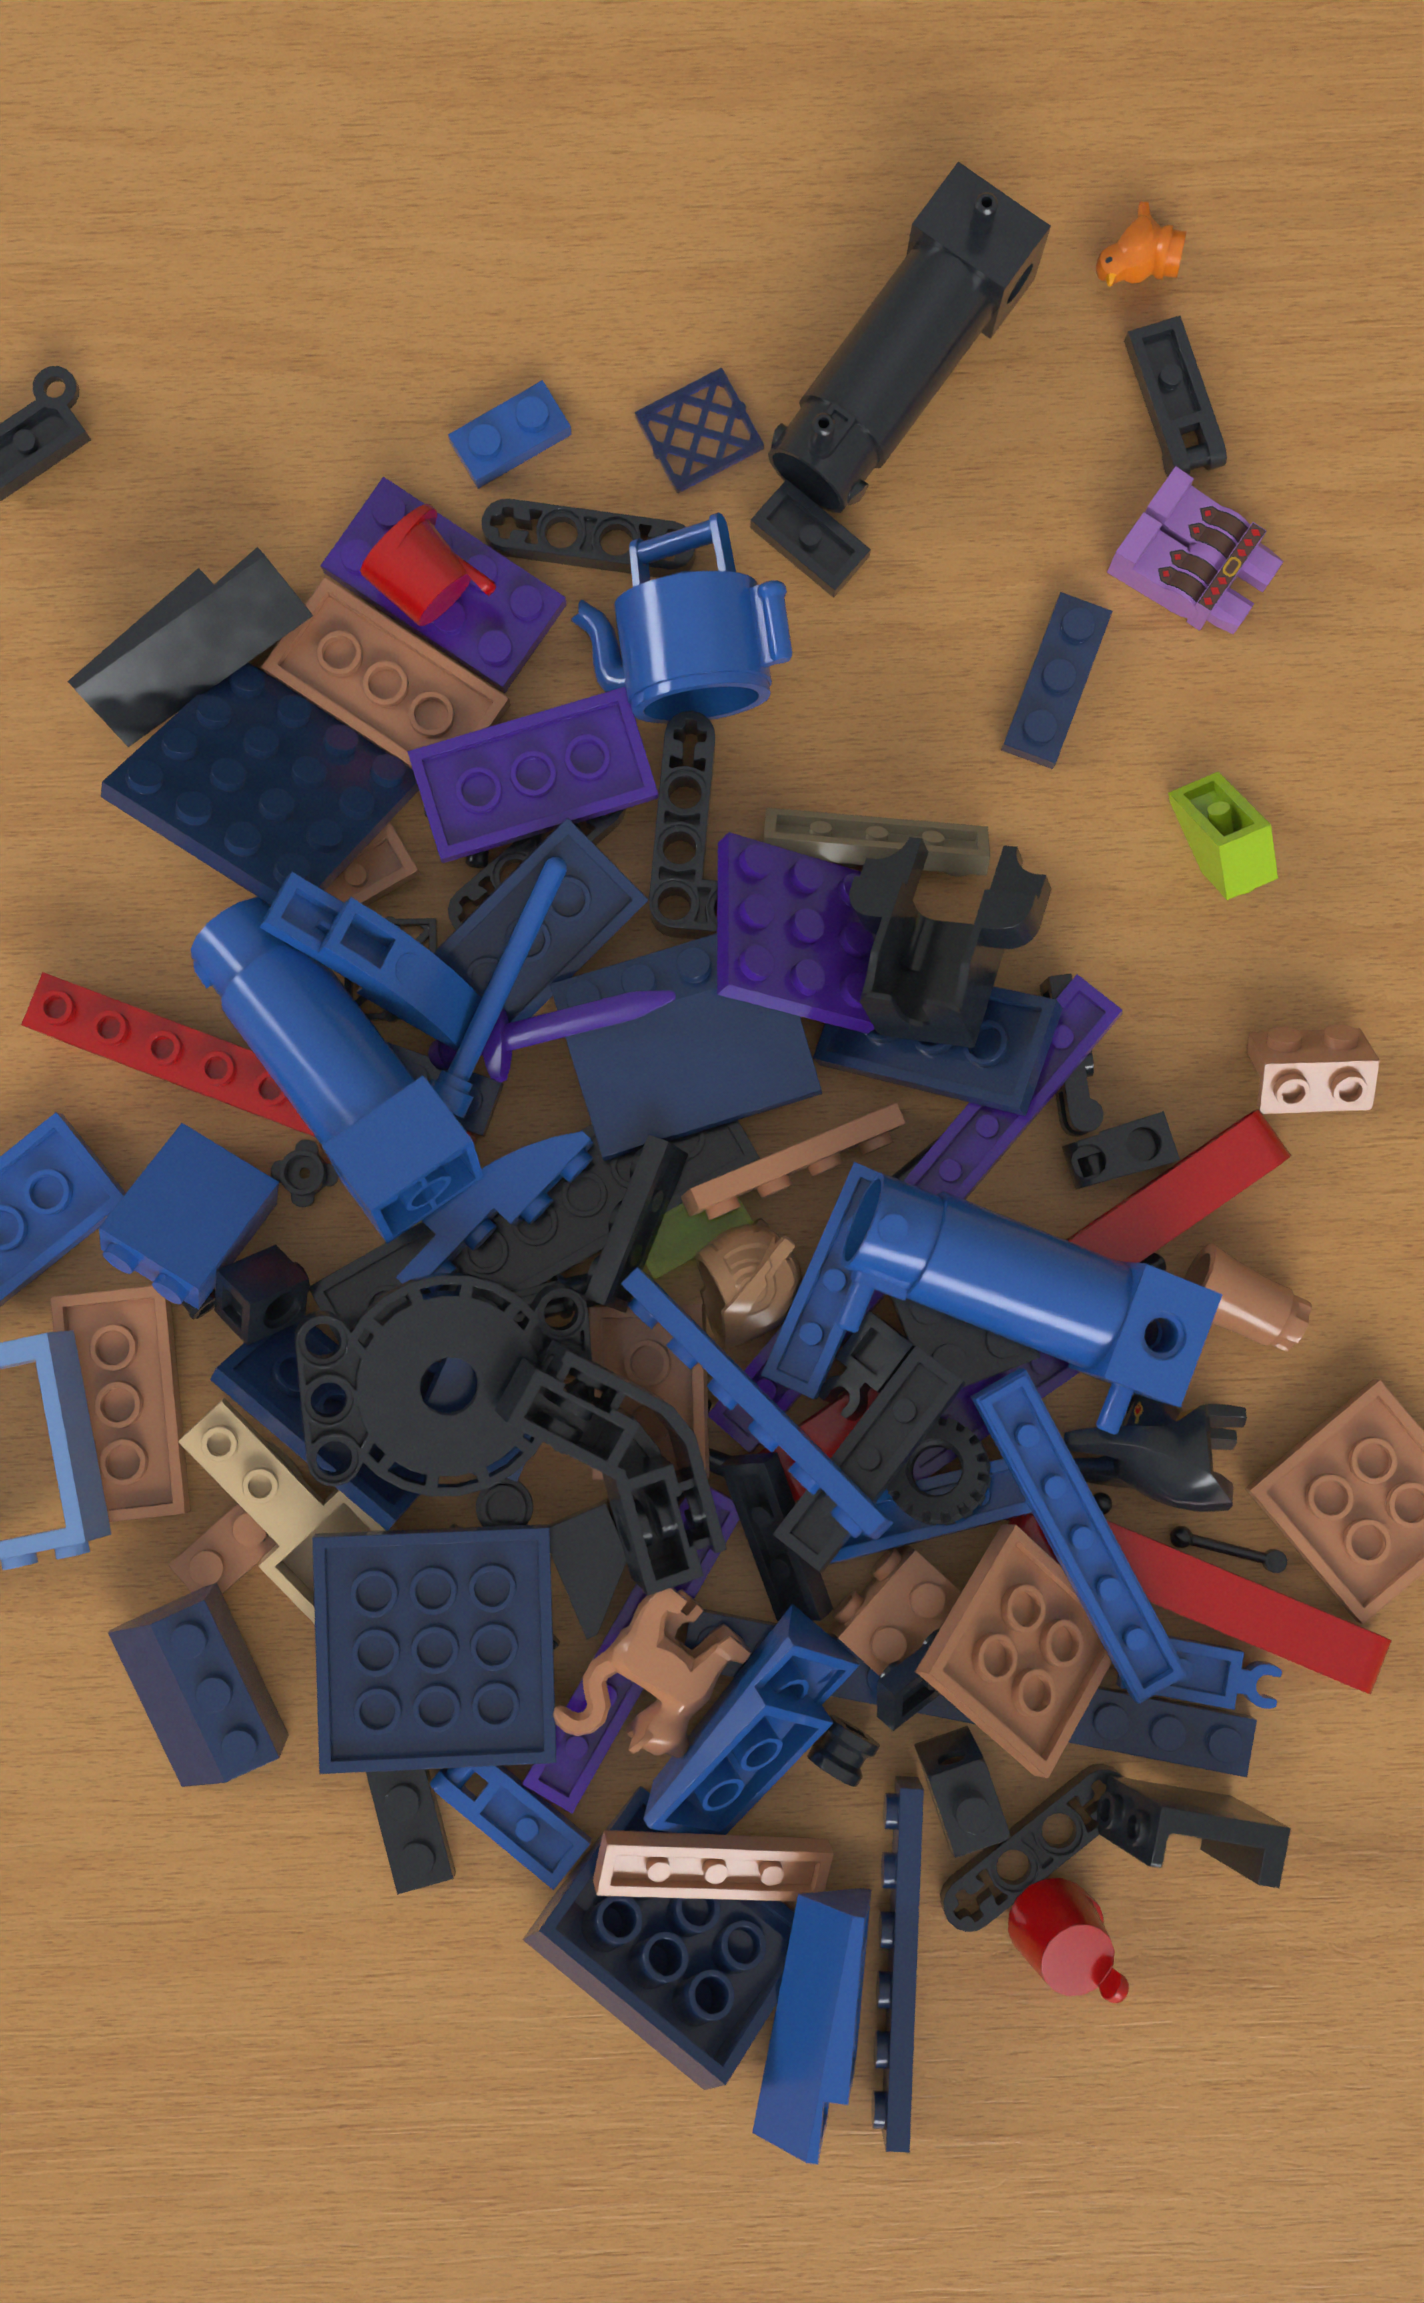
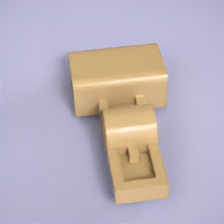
[178,1398,398,1624]

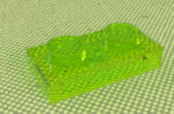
[646,1197,753,1280]

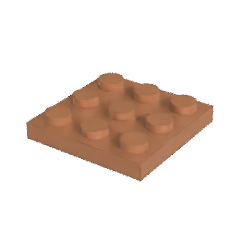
[1245,1379,1424,1624]
[915,1524,1112,1778]

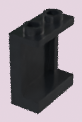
[1097,1775,1291,1888]

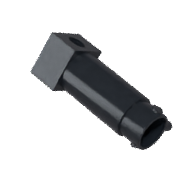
[768,162,1051,513]

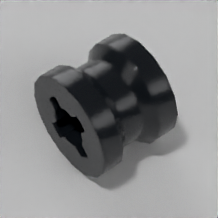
[807,1715,880,1787]

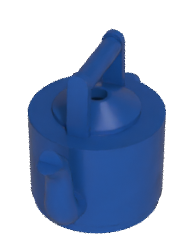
[571,512,793,724]

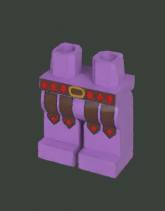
[1107,466,1284,634]

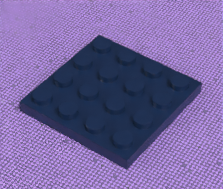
[101,662,419,905]
[312,1524,557,1774]

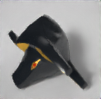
[1063,1394,1247,1512]

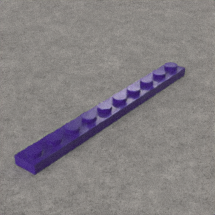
[708,974,1123,1453]

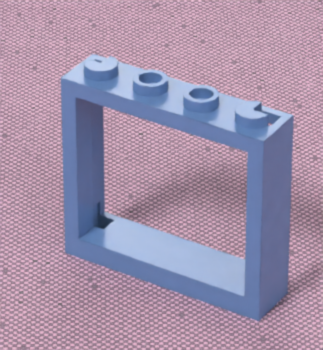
[0,1330,111,1570]

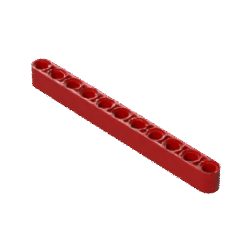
[757,1109,1291,1501]

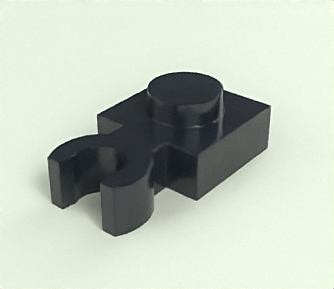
[819,1311,916,1422]

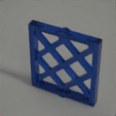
[635,367,764,494]

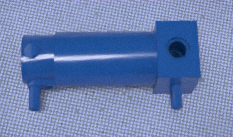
[191,897,484,1244]
[836,1173,1223,1435]

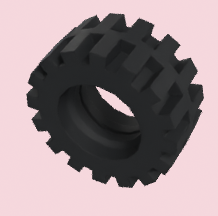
[887,1418,991,1526]

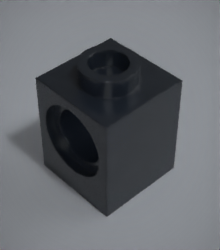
[214,1244,310,1346]

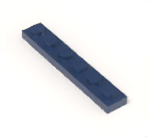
[871,1776,924,2153]

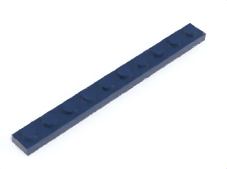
[684,1609,1257,1777]

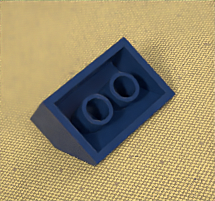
[108,1582,289,1787]

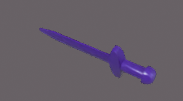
[428,990,676,1082]

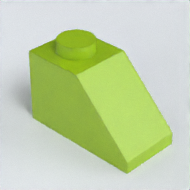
[1168,771,1278,900]

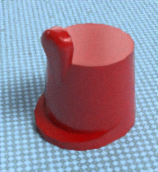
[360,504,497,626]
[1008,1878,1129,2003]

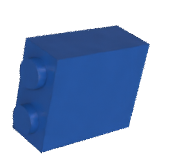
[99,1123,279,1310]

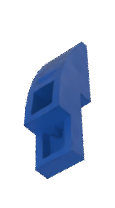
[259,872,482,1051]
[396,1131,594,1294]

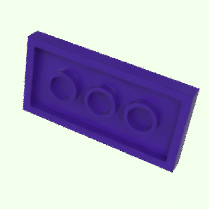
[320,477,567,693]
[407,687,659,863]

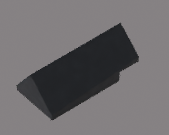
[67,547,313,747]

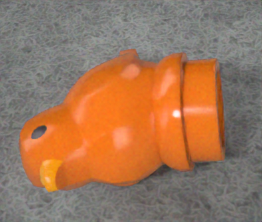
[1096,202,1187,286]

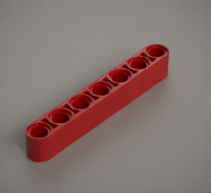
[1008,1513,1392,1694]

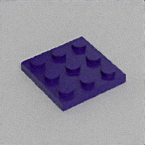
[717,832,876,1034]

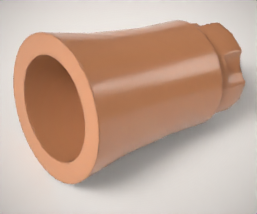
[1184,1243,1312,1352]

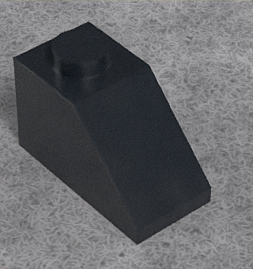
[550,1499,626,1639]

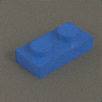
[448,380,572,489]

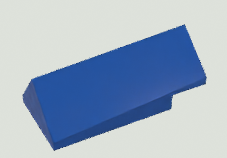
[644,1604,860,1835]
[752,1888,872,2165]

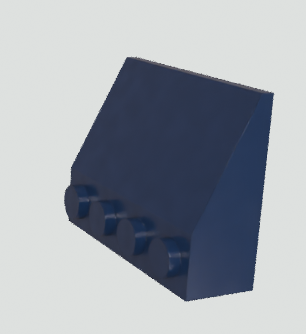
[550,933,822,1161]
[523,1786,795,2090]

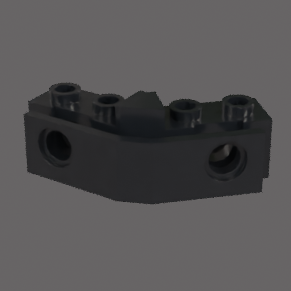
[495,1340,727,1596]

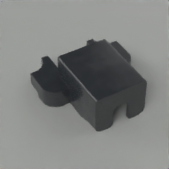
[849,837,1052,1047]

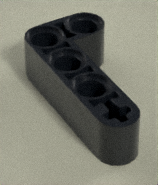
[649,711,718,940]

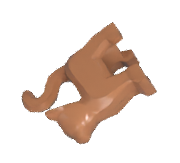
[553,1587,751,1758]

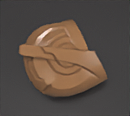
[695,1219,803,1350]

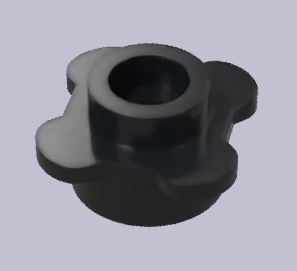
[271,1140,339,1207]

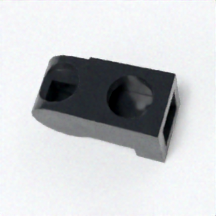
[1062,1111,1180,1190]

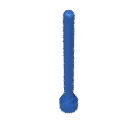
[429,857,567,1118]

